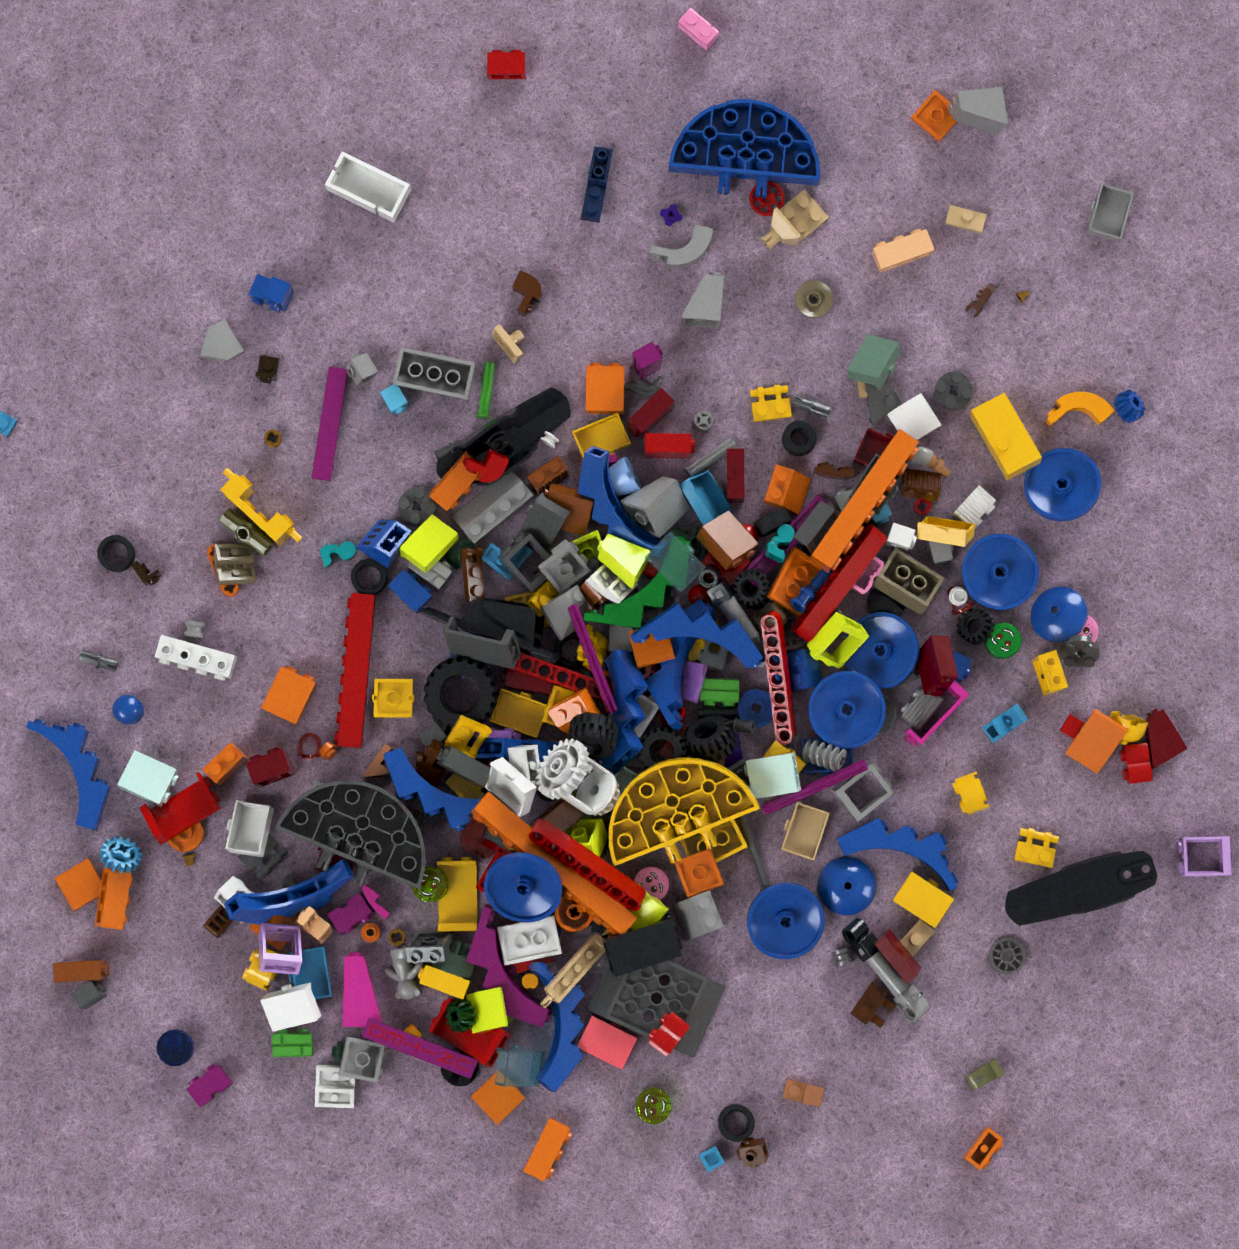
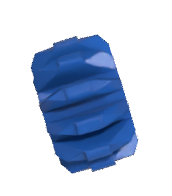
[1113,389,1145,423]

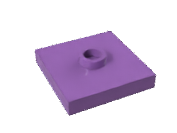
[681,661,708,703]

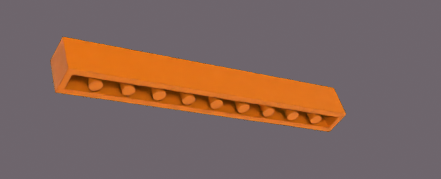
[471,791,637,937]

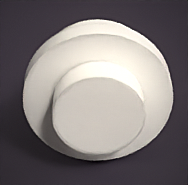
[949,587,968,606]

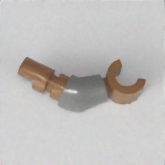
[906,446,951,478]

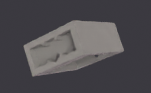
[831,761,894,822]

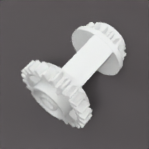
[535,739,620,816]

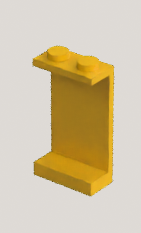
[437,857,478,932]

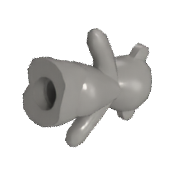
[385,948,423,1000]

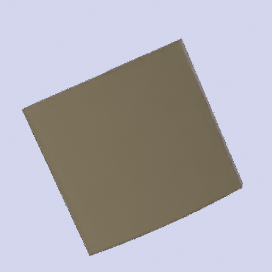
[214,543,257,585]

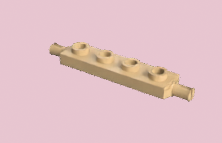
[540,929,608,1009]

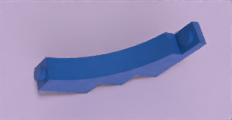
[645,599,717,731]
[630,602,763,669]
[601,649,648,776]
[467,738,599,764]

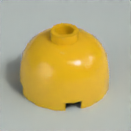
[1109,711,1148,745]

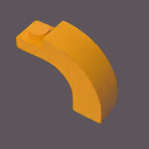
[1045,392,1115,427]

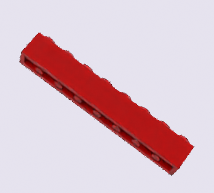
[335,593,376,749]

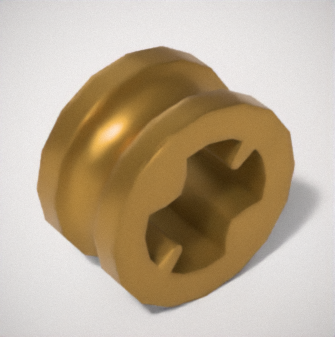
[264,429,282,448]
[388,929,406,946]

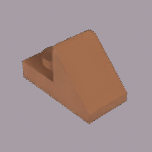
[363,744,393,778]
[782,1079,825,1107]

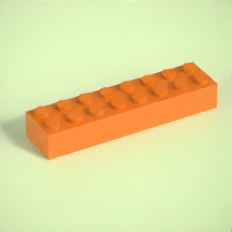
[809,429,919,573]

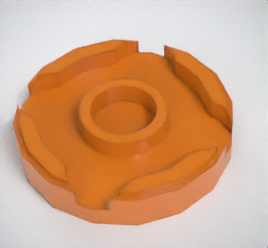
[167,821,204,852]

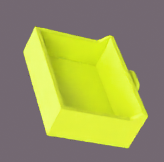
[399,514,459,573]

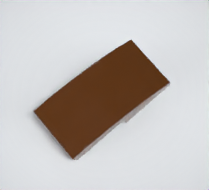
[813,462,855,480]

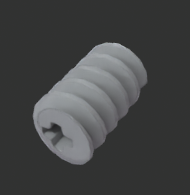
[802,739,847,772]

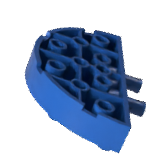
[668,99,820,198]

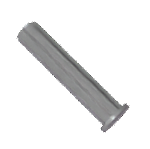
[684,438,736,478]

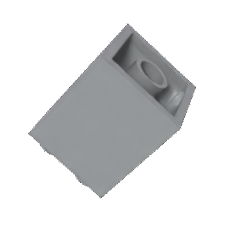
[948,87,1008,134]
[681,272,724,329]
[621,476,690,538]
[672,890,723,941]

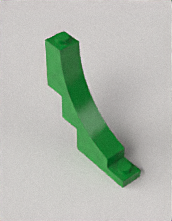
[582,536,691,629]

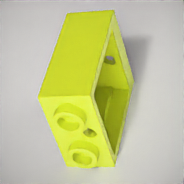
[807,612,869,669]

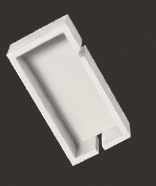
[325,152,411,223]

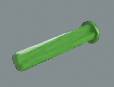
[476,362,495,419]

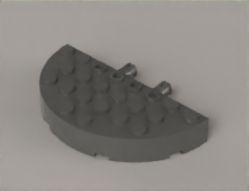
[275,780,426,889]

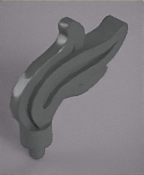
[624,376,662,401]

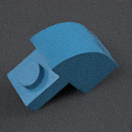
[982,704,1028,744]

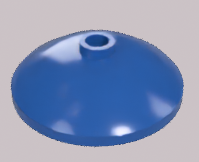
[1030,586,1088,643]
[818,857,876,915]

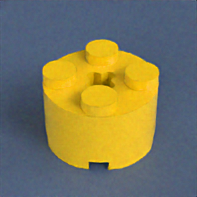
[952,771,990,815]
[242,947,279,991]

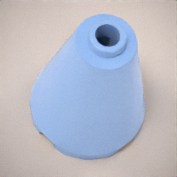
[609,456,642,497]

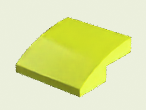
[622,884,669,930]
[466,987,508,1034]

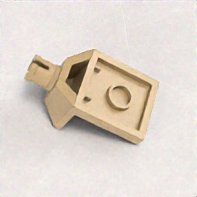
[760,189,829,250]

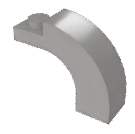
[649,225,713,269]

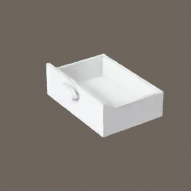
[485,757,537,817]
[225,800,274,857]
[260,983,321,1032]

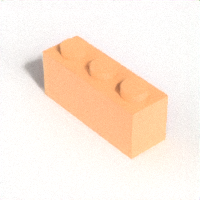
[872,229,934,273]

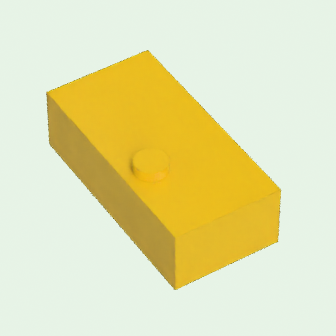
[970,392,1042,481]

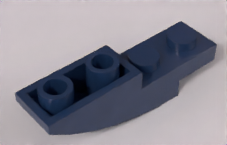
[581,146,613,223]

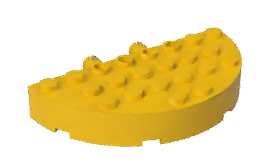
[609,757,760,866]

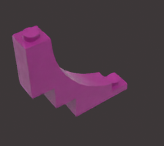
[466,903,552,1027]

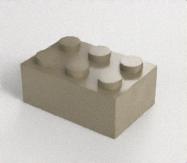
[872,548,944,616]

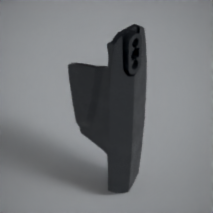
[436,387,570,486]
[418,598,563,664]
[1005,851,1158,926]

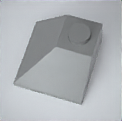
[540,585,587,641]

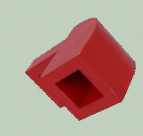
[462,449,509,483]

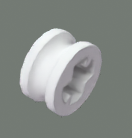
[540,431,559,449]

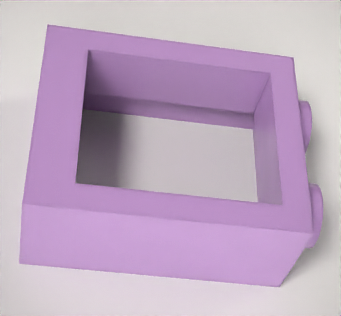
[1177,836,1231,877]
[258,923,302,975]

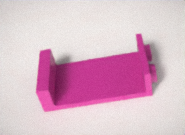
[903,681,969,747]

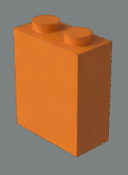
[585,363,624,415]
[261,665,317,726]
[202,742,249,786]

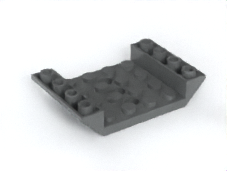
[588,960,725,1058]

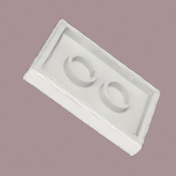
[497,916,562,966]

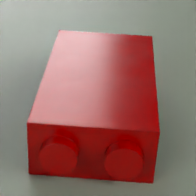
[139,772,221,844]
[429,997,511,1068]

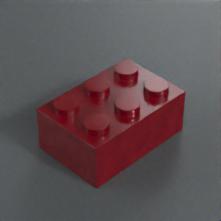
[246,747,296,788]

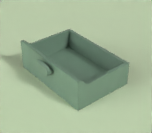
[847,334,901,389]

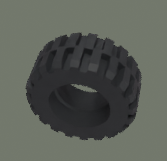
[424,657,499,728]

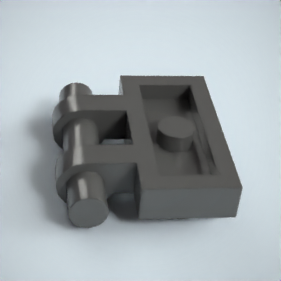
[238,834,288,880]

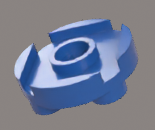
[737,689,773,728]

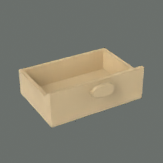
[780,802,830,861]

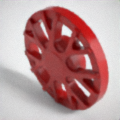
[749,181,785,216]

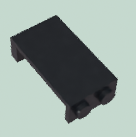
[601,916,682,977]

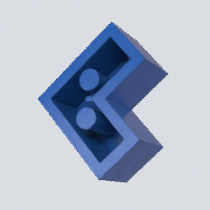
[248,274,294,313]

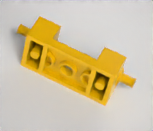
[220,467,303,547]

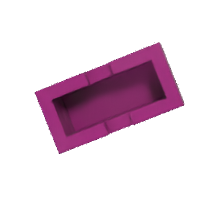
[327,893,374,935]
[186,1064,233,1108]

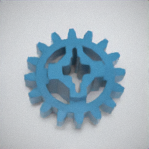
[99,836,143,874]

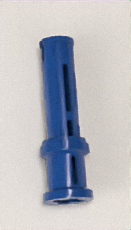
[790,569,834,613]

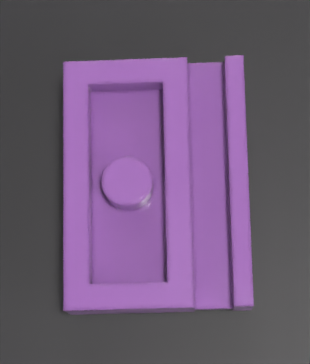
[475,727,521,740]

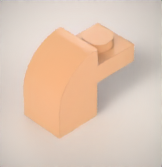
[295,906,333,945]

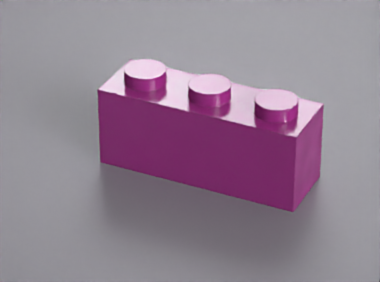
[632,341,663,380]

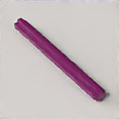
[568,604,617,714]
[761,760,868,815]

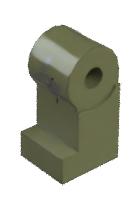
[965,1058,1005,1091]

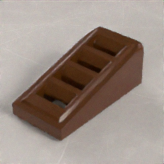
[203,905,234,938]

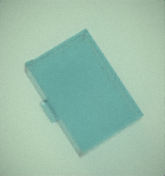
[644,532,706,593]
[495,1045,544,1087]

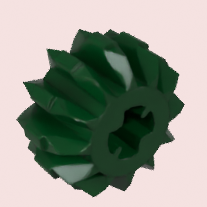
[444,999,477,1033]

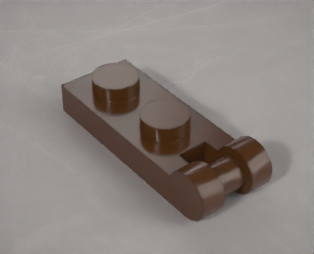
[461,546,485,602]

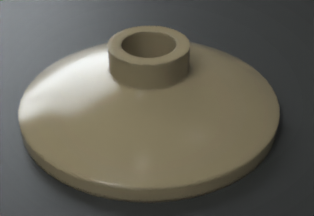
[795,280,833,318]

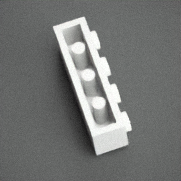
[155,635,237,681]

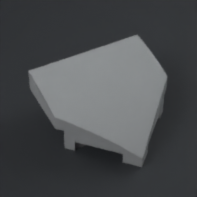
[199,319,244,364]

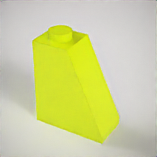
[597,534,650,588]

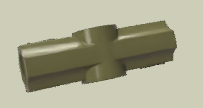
[219,509,274,556]

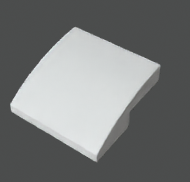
[887,393,941,440]
[586,564,638,604]
[315,1065,355,1108]

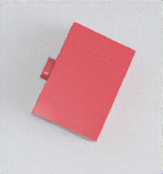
[577,1014,638,1069]

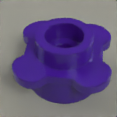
[660,204,682,226]

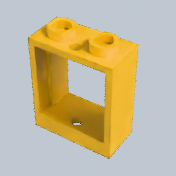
[1032,650,1068,696]
[417,965,472,1000]

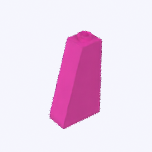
[343,952,383,1027]

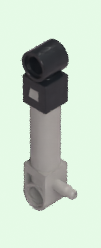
[699,564,777,667]
[842,918,929,1022]

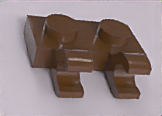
[965,283,996,317]
[850,982,896,1028]

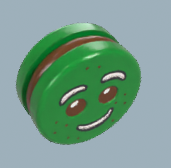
[984,623,1021,659]

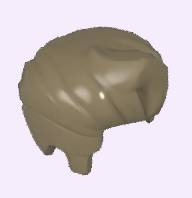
[753,602,788,633]

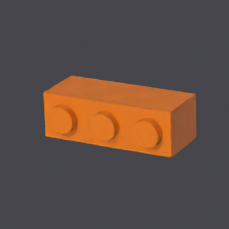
[429,451,478,511]
[94,868,133,930]
[523,1117,572,1182]

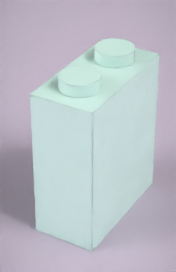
[117,750,179,807]
[744,752,801,799]

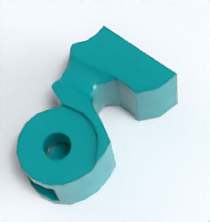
[765,524,794,564]
[319,541,357,569]

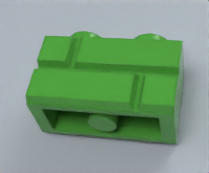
[700,678,739,707]
[272,1029,314,1057]

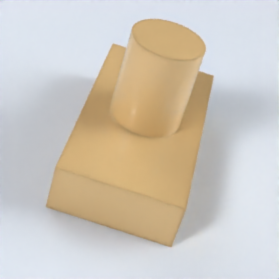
[945,205,987,233]
[491,324,524,364]
[900,919,935,956]

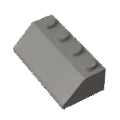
[393,347,477,400]
[451,471,534,546]

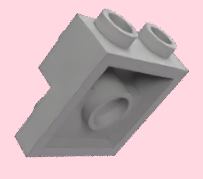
[538,539,591,594]
[338,1036,387,1083]

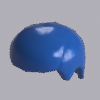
[112,695,144,725]

